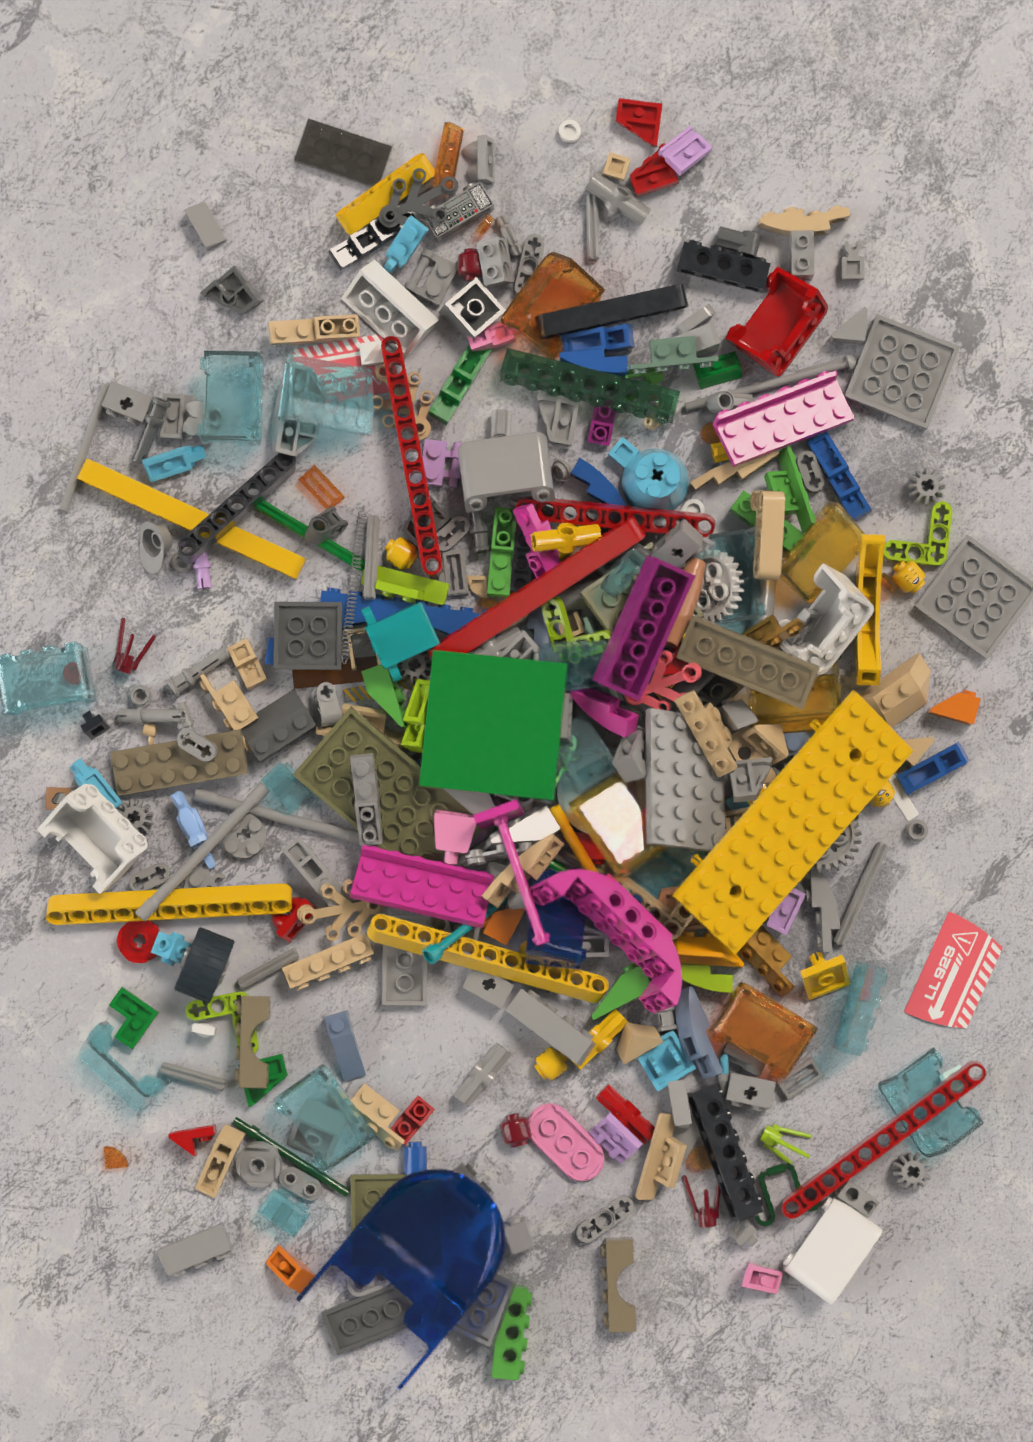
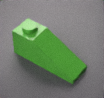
[591,962,650,1020]

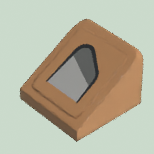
[46,787,71,810]

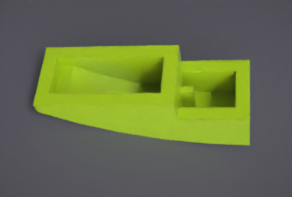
[401,679,430,753]
[680,964,733,993]

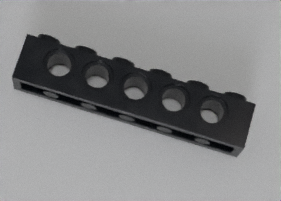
[687,1083,763,1222]

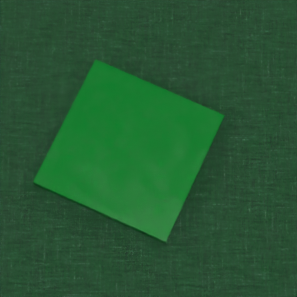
[419,650,568,800]

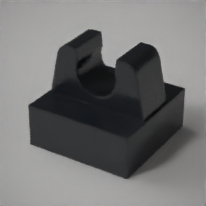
[81,710,110,740]

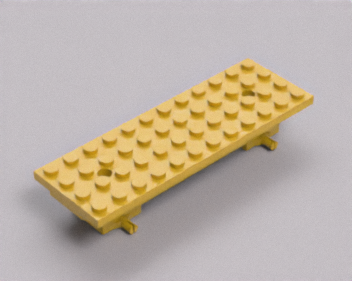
[672,690,914,954]

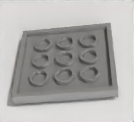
[844,314,960,430]
[914,535,1033,660]

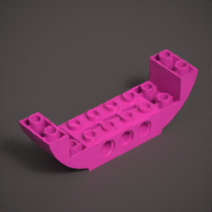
[529,869,682,1014]

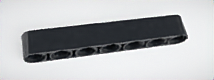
[535,284,689,339]
[177,453,296,563]

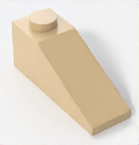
[195,1124,245,1198]

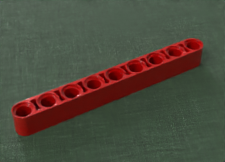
[515,496,716,538]

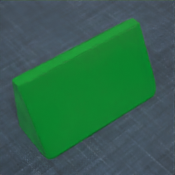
[693,351,742,389]

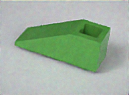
[361,665,408,729]

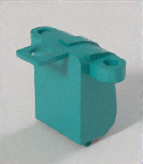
[361,602,440,683]

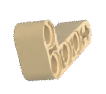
[750,490,785,580]
[612,873,694,940]

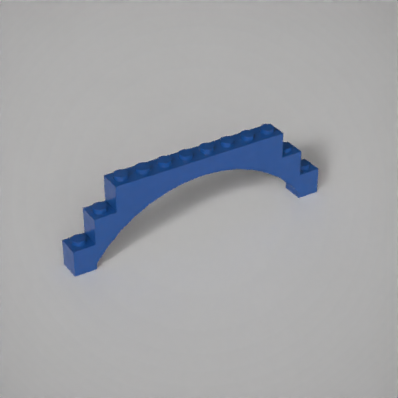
[265,587,497,666]

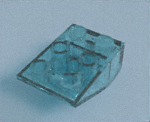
[538,640,607,691]
[559,714,618,794]
[629,845,708,896]

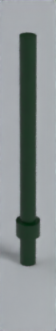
[232,1117,350,1197]

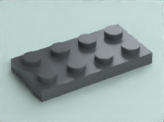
[321,1278,422,1355]

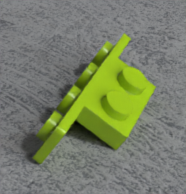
[361,565,450,605]

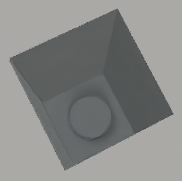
[439,277,506,339]

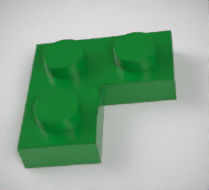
[109,986,159,1050]

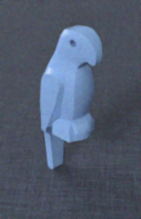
[171,791,216,870]

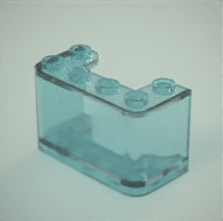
[0,641,96,716]

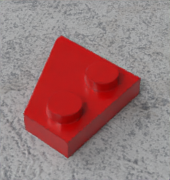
[616,98,662,148]

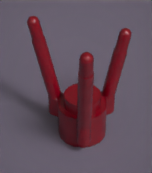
[113,618,156,674]
[682,1175,721,1228]

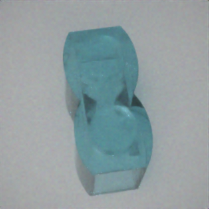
[601,549,645,598]
[261,762,312,813]
[257,1187,310,1237]

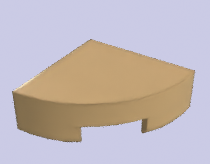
[466,575,489,599]

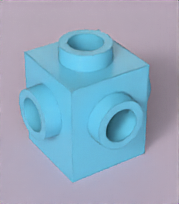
[151,931,192,966]

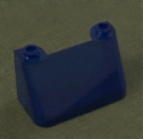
[526,868,587,970]

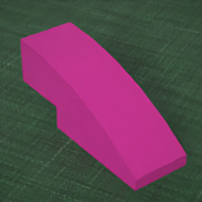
[570,684,639,738]

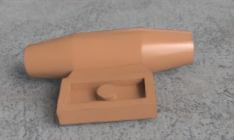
[665,557,706,647]

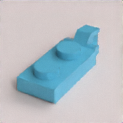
[383,215,429,274]
[142,445,206,482]
[70,758,122,809]

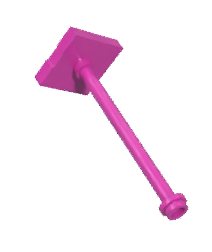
[473,800,550,946]

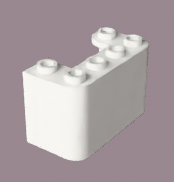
[779,563,874,675]
[37,784,148,894]

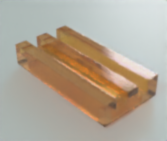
[298,464,345,509]

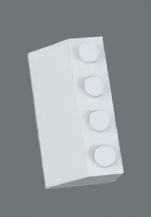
[341,260,439,359]

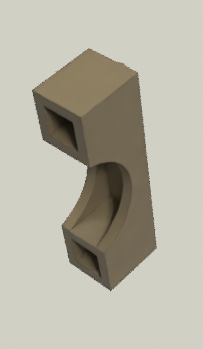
[235,996,271,1088]
[601,1237,636,1333]

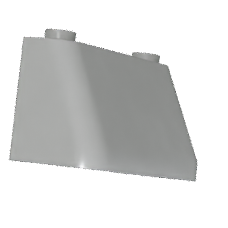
[458,432,555,513]

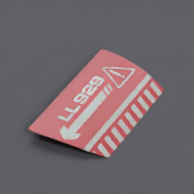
[904,912,1002,1028]

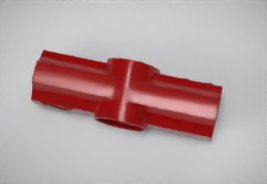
[595,1083,655,1145]

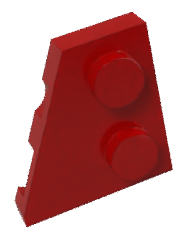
[629,143,678,198]

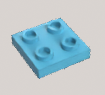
[637,1029,696,1092]

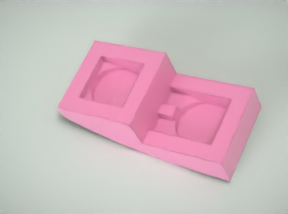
[467,319,516,351]

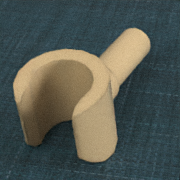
[142,723,158,745]

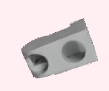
[833,1180,880,1218]

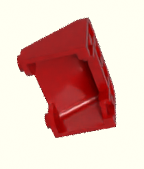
[725,266,828,377]

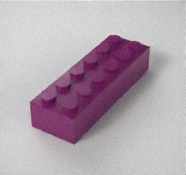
[592,555,695,701]

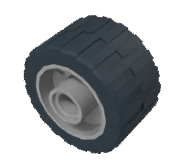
[174,927,235,1003]

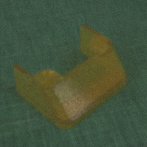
[746,660,841,734]

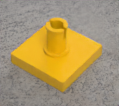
[800,952,851,1000]

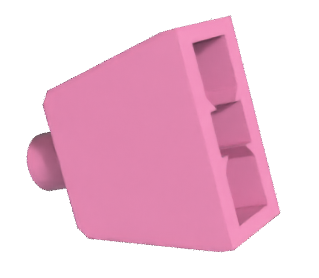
[434,810,477,864]

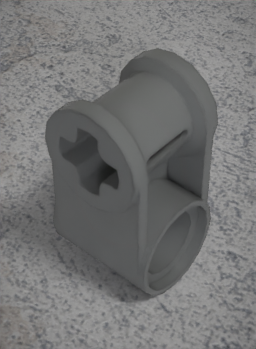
[305,506,348,545]

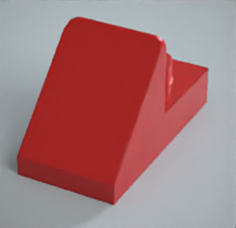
[168,1124,217,1157]

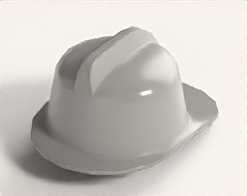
[139,521,173,574]

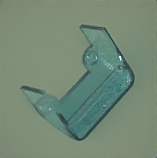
[708,529,766,627]

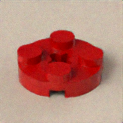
[117,920,161,963]

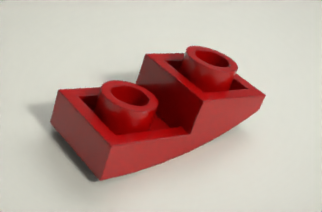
[390,1095,435,1146]

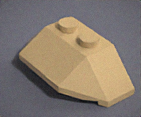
[859,652,931,728]

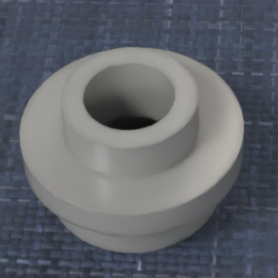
[551,459,571,481]
[129,685,152,707]
[905,819,928,842]

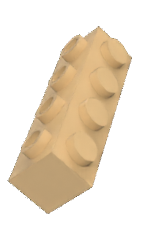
[282,932,375,991]

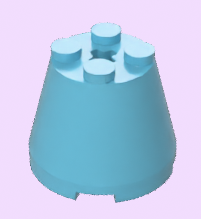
[622,448,689,510]

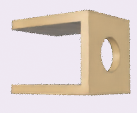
[346,627,382,671]

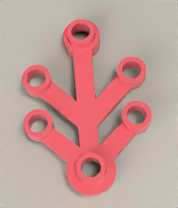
[624,650,702,711]

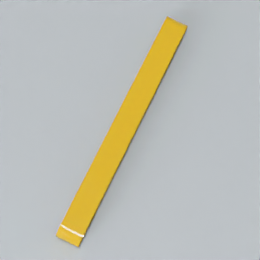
[77,458,307,580]
[46,883,292,925]
[367,914,609,1003]

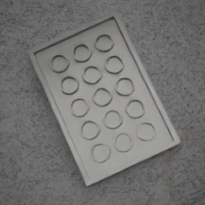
[646,708,726,852]

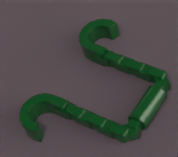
[754,1162,821,1226]

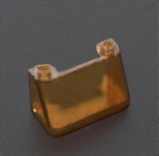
[501,252,606,361]
[708,982,818,1080]

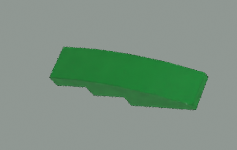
[428,344,493,425]

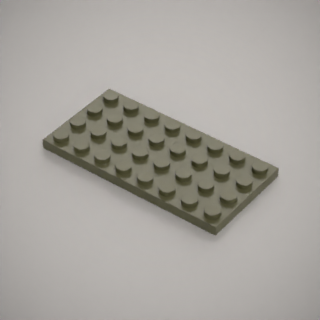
[293,706,483,865]

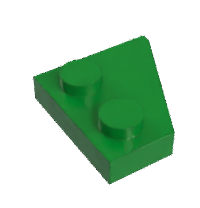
[238,1053,288,1107]

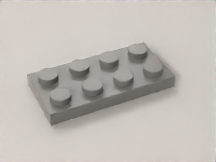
[382,915,428,1006]

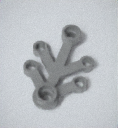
[465,842,532,866]

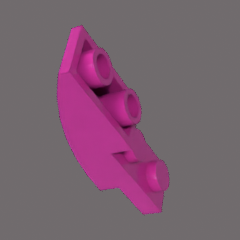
[513,504,560,578]

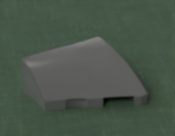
[200,265,264,315]
[402,495,452,549]

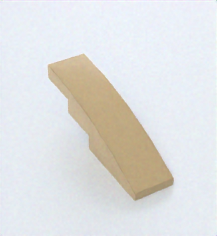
[689,451,779,492]
[482,833,564,908]

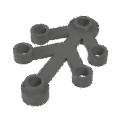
[379,168,458,228]

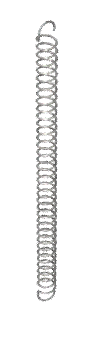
[340,504,367,664]

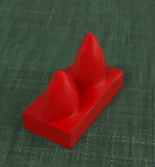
[271,897,319,943]

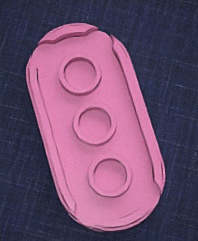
[528,1103,604,1181]

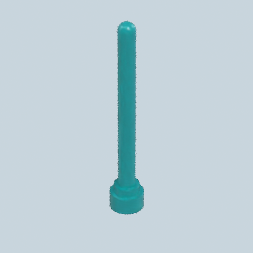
[422,897,508,965]

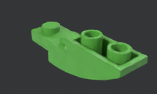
[487,507,517,598]

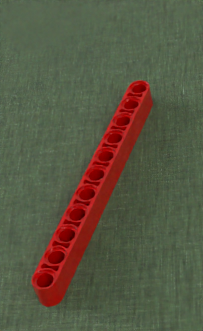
[381,336,443,577]
[427,516,646,658]
[782,1060,986,1219]

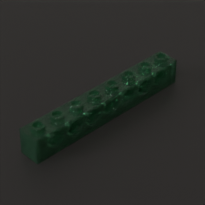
[500,348,680,424]

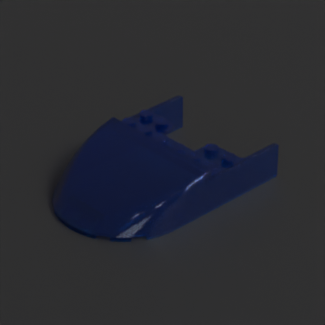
[296,1169,506,1390]

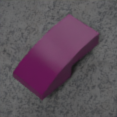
[588,398,618,446]

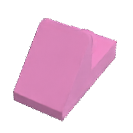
[742,1261,784,1294]

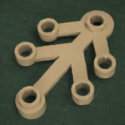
[370,363,434,440]
[297,879,383,941]

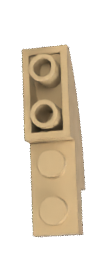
[758,205,850,236]
[267,314,360,346]

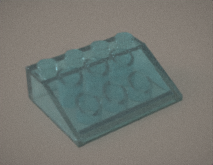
[278,353,374,435]
[833,961,888,1056]

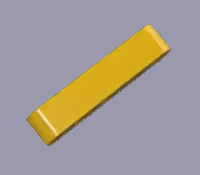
[336,153,436,235]

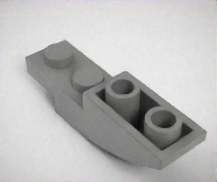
[350,753,383,846]
[282,836,355,916]
[805,866,840,952]

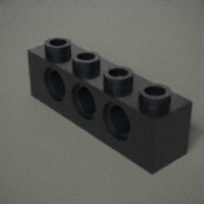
[676,240,771,293]

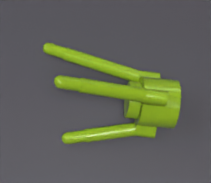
[759,1124,812,1164]

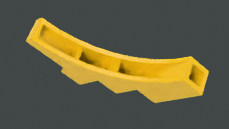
[853,534,885,685]

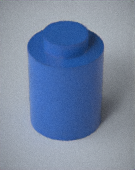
[404,1141,427,1175]

